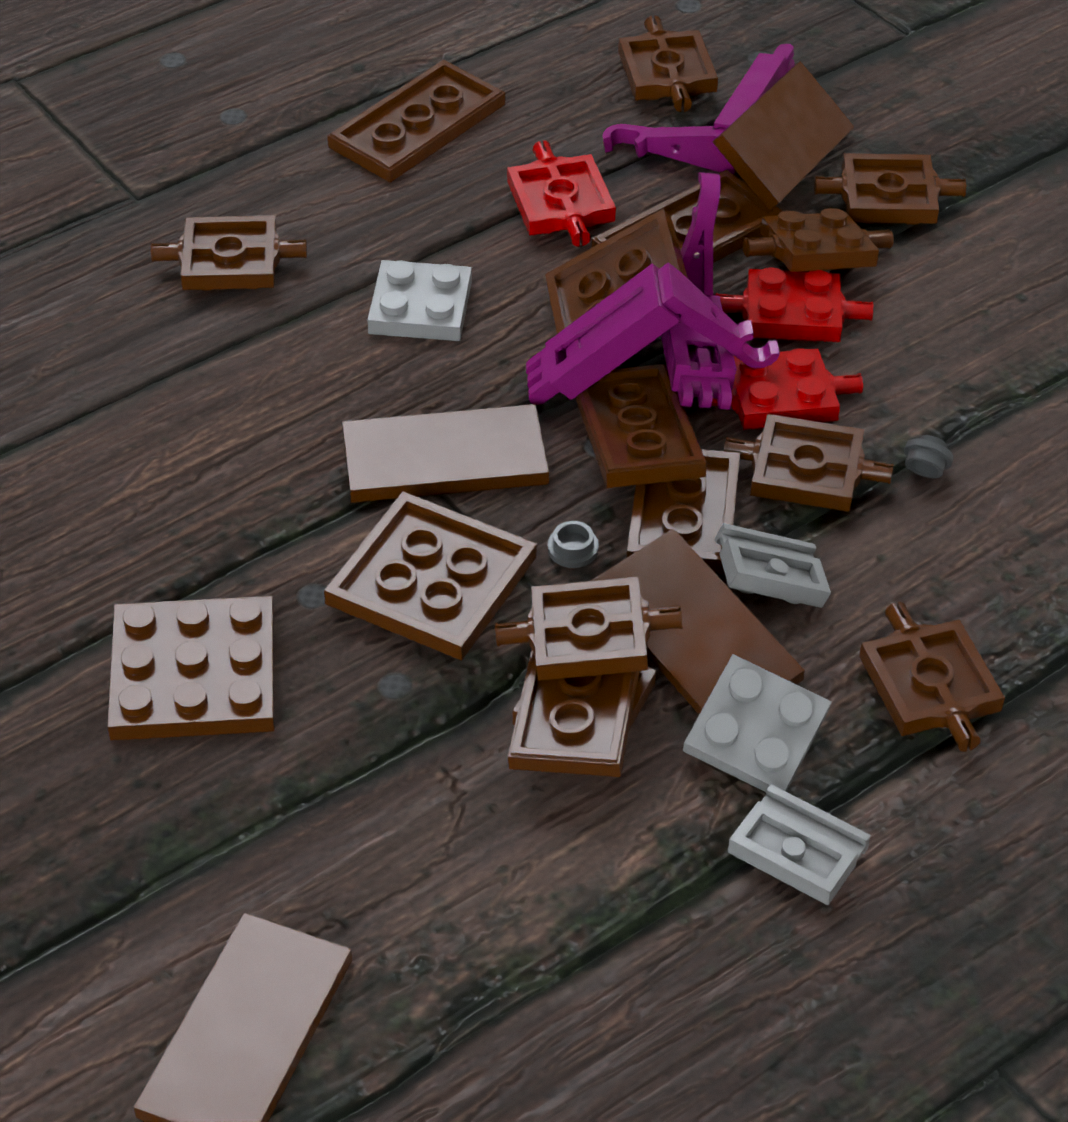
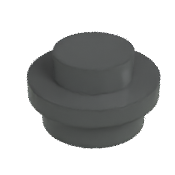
[904,435,954,478]
[548,521,599,568]

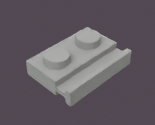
[715,523,831,608]
[728,784,871,905]

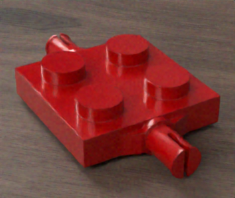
[507,140,616,247]
[715,267,874,342]
[711,348,863,430]

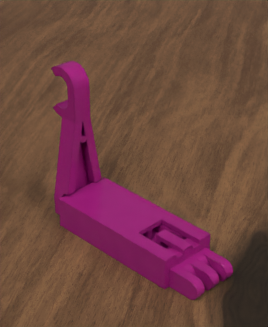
[602,44,795,174]
[661,172,737,410]
[526,262,780,405]

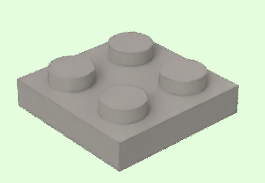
[367,260,472,341]
[683,654,832,792]

